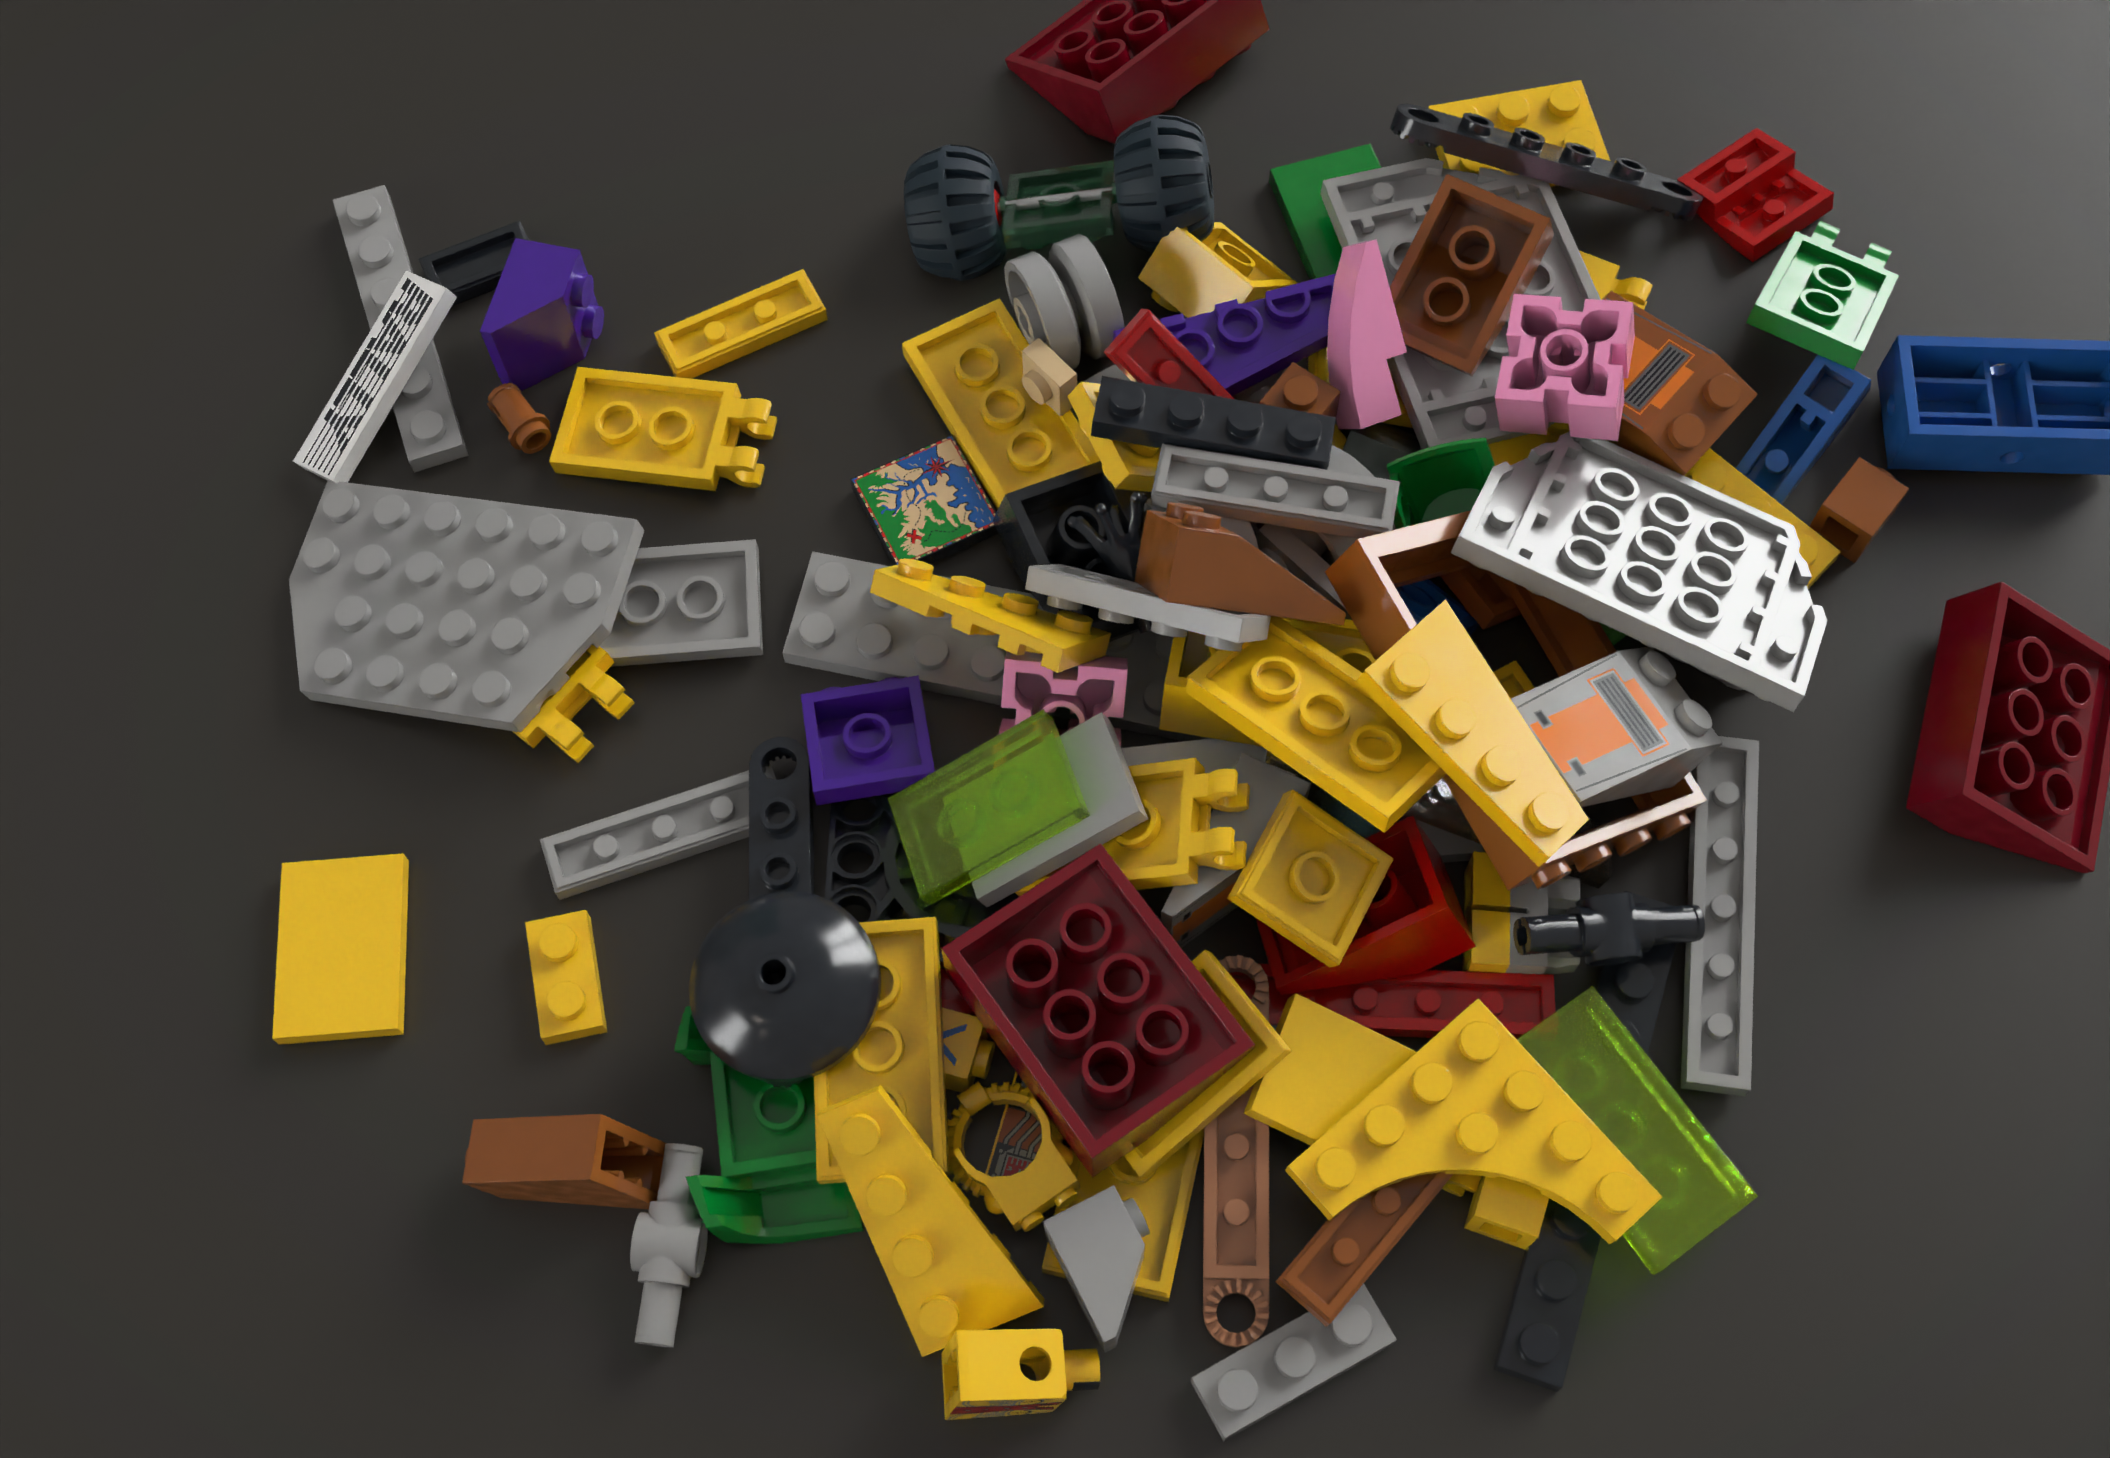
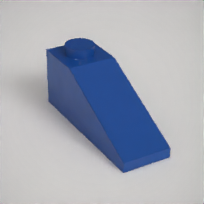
[1736,355,1871,505]

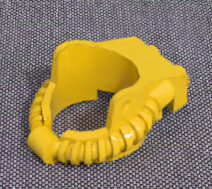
[947,1081,1081,1232]

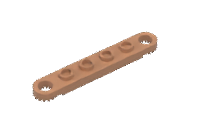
[1203,955,1269,1348]

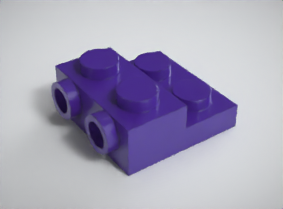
[800,675,937,806]

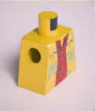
[941,1329,1100,1420]

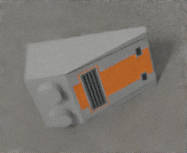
[1511,647,1723,807]
[1160,752,1311,948]

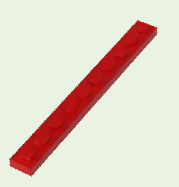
[940,964,1557,1042]

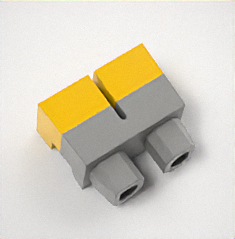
[1462,851,1580,974]

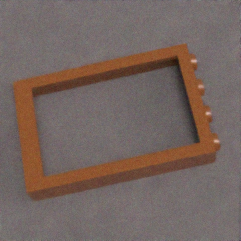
[1325,510,1707,891]

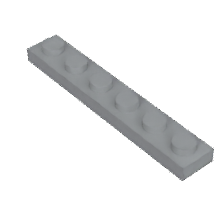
[333,185,469,473]
[1681,736,1759,1097]

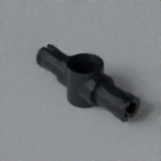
[1513,893,1705,966]

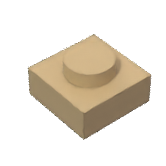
[1022,338,1077,417]

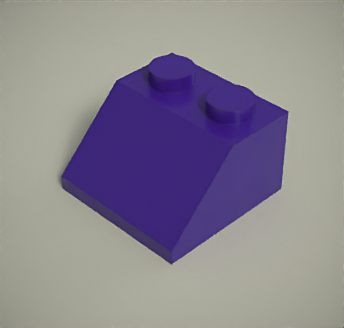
[480,238,604,391]

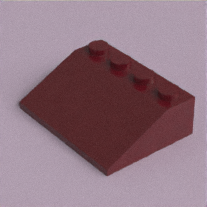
[1005,0,1270,144]
[1906,581,2110,873]
[941,843,1255,1178]

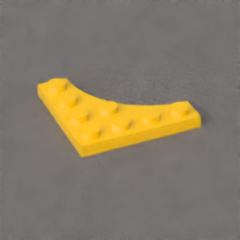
[1285,998,1662,1244]

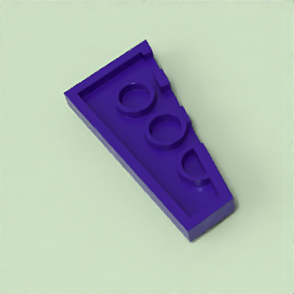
[1113,274,1336,396]

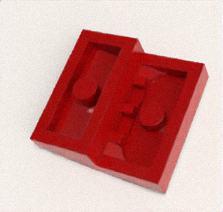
[1677,128,1834,262]

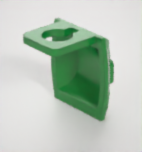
[1387,438,1496,529]

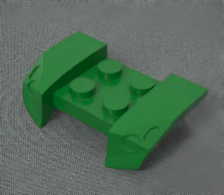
[674,1006,864,1244]

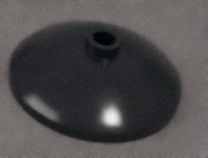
[689,891,881,1082]

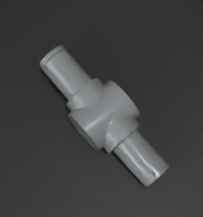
[630,1143,708,1348]

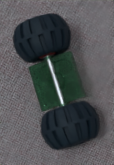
[904,115,1214,281]

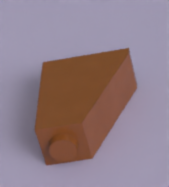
[462,1114,667,1209]

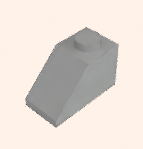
[1043,1185,1150,1353]

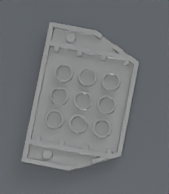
[1320,158,1601,449]
[1451,431,1827,712]
[289,480,645,732]

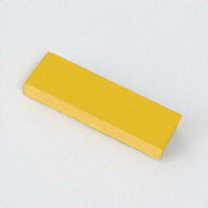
[654,269,828,379]

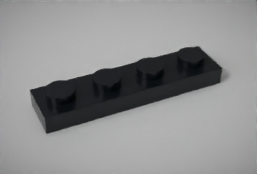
[1091,376,1336,470]

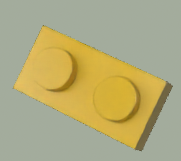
[525,910,607,1045]

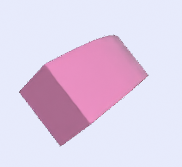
[1327,239,1407,430]

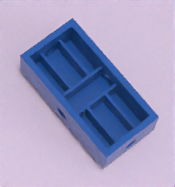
[1877,335,2110,475]

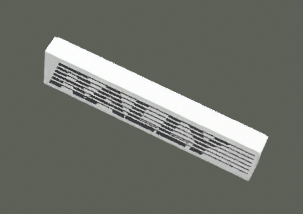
[293,271,457,483]

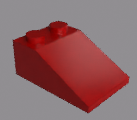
[1255,815,1476,995]

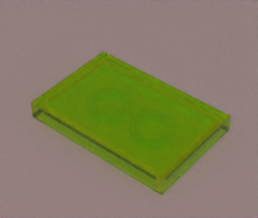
[888,709,1090,905]

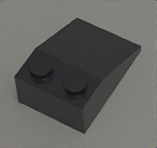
[993,461,1139,642]

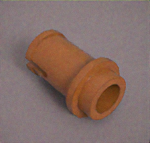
[487,383,551,454]

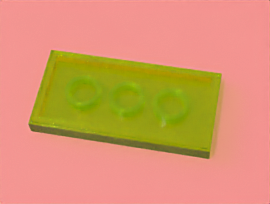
[1517,986,1758,1275]

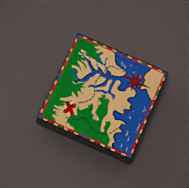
[850,435,998,566]

